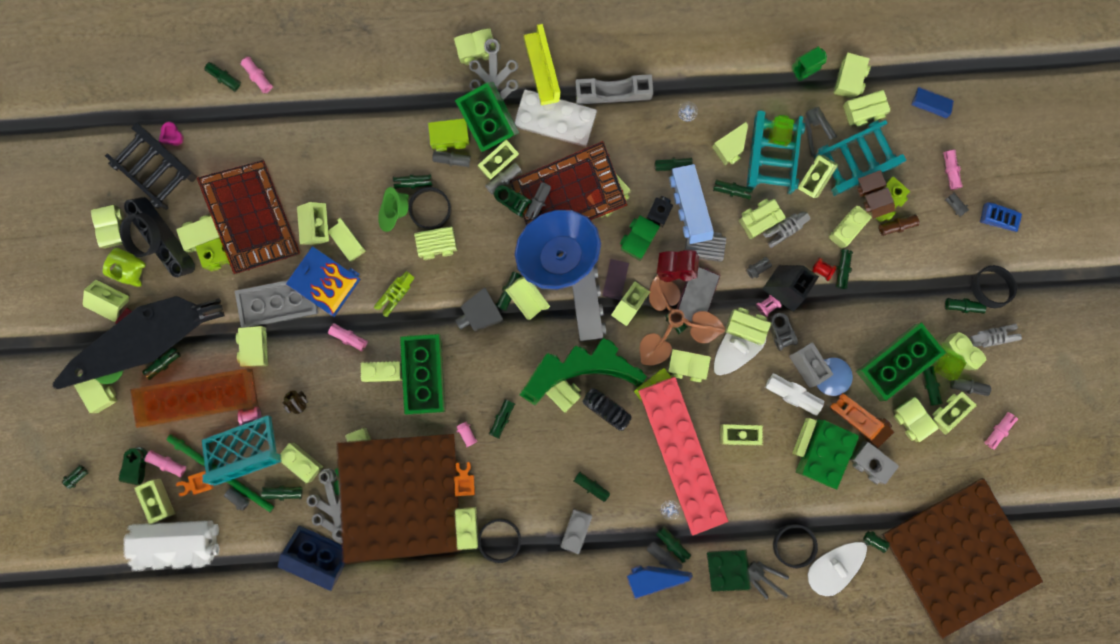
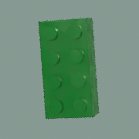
[856,322,946,401]
[400,334,446,415]

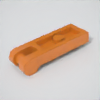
[829,393,884,441]

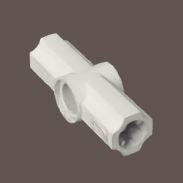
[765,373,825,416]

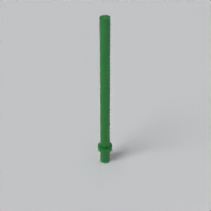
[166,434,275,513]

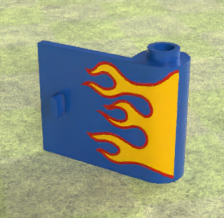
[286,246,361,317]

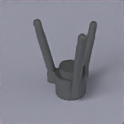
[804,107,837,157]
[749,561,789,599]

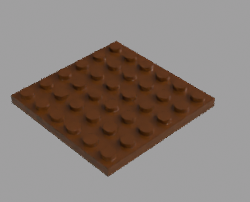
[336,434,461,563]
[882,478,1043,639]

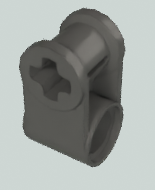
[768,313,798,351]

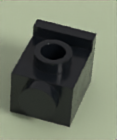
[646,196,673,228]

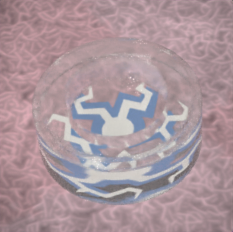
[678,101,698,122]
[661,500,681,520]

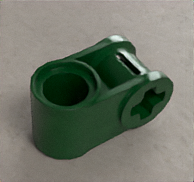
[494,186,532,217]
[119,447,148,486]

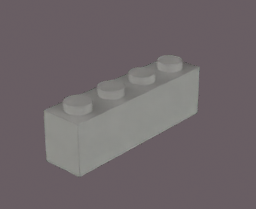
[572,266,606,342]

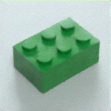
[455,82,519,152]
[795,419,859,490]

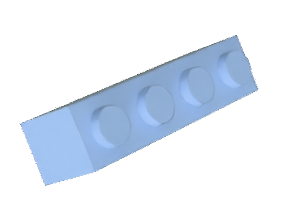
[669,164,714,244]

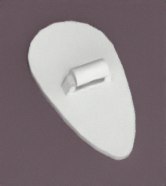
[714,333,767,375]
[807,542,867,596]

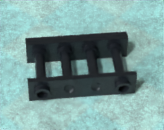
[105,123,197,210]

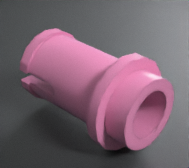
[456,421,478,447]

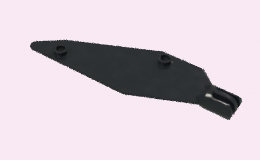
[53,296,225,390]

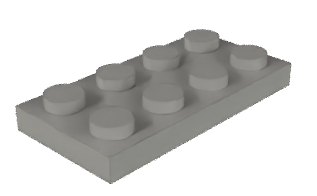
[235,280,318,328]

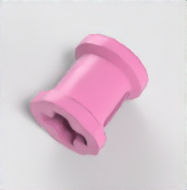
[756,295,782,317]
[238,407,262,426]

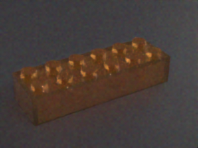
[130,368,259,428]

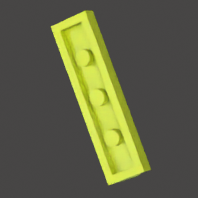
[524,24,560,106]

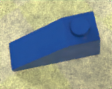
[627,565,693,599]

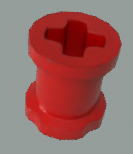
[811,258,837,281]

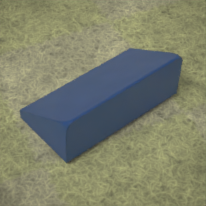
[911,87,954,118]

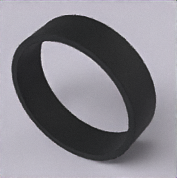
[408,187,451,230]
[120,213,161,257]
[972,265,1017,309]
[478,519,521,563]
[773,524,818,568]

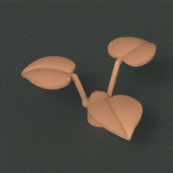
[639,276,725,366]

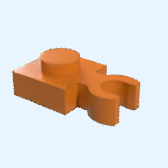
[454,462,475,496]
[176,471,214,496]

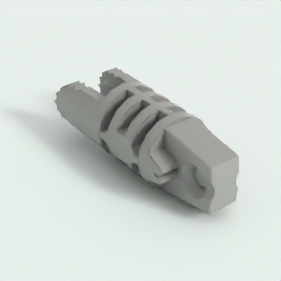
[763,212,810,248]
[970,324,1022,348]

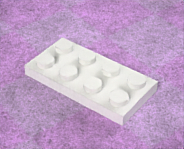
[515,89,597,147]

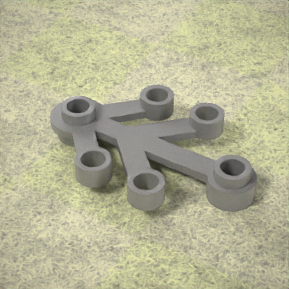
[469,39,519,100]
[307,468,342,543]

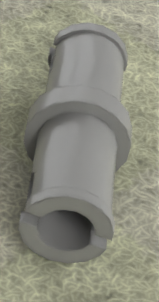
[485,162,522,195]

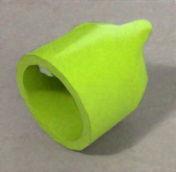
[103,247,146,287]

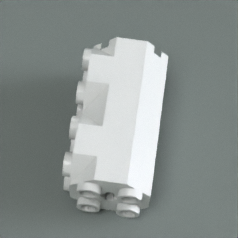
[124,520,219,570]

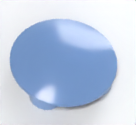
[817,358,853,396]

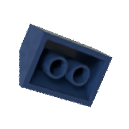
[278,525,346,591]

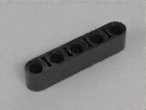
[124,197,195,278]

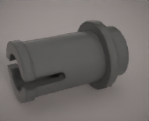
[945,192,969,217]
[746,257,772,279]
[224,487,250,511]

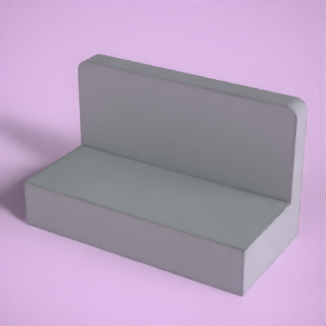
[789,342,833,388]

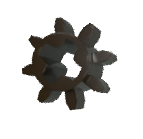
[282,390,308,414]

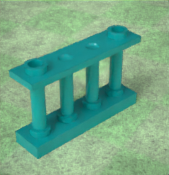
[746,111,805,194]
[814,120,907,196]

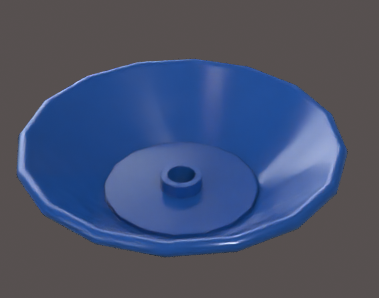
[514,210,601,289]

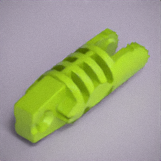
[374,271,415,317]

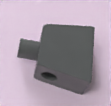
[455,288,504,331]

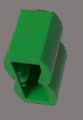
[792,46,827,81]
[620,215,660,261]

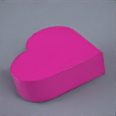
[159,122,184,146]

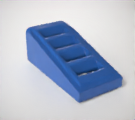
[980,202,1022,232]

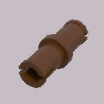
[879,215,920,236]

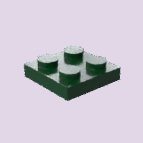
[707,549,751,592]

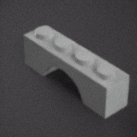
[575,75,653,104]

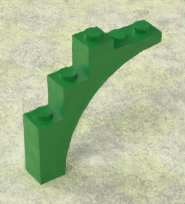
[519,338,647,406]

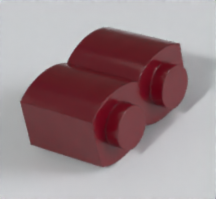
[657,250,699,282]

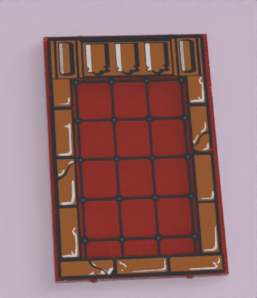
[510,141,628,225]
[197,160,300,275]

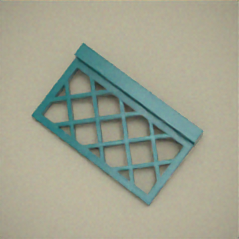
[202,416,282,486]

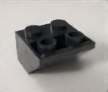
[762,265,819,312]

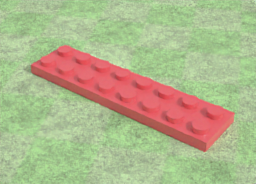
[638,377,728,536]

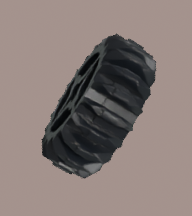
[583,388,632,431]

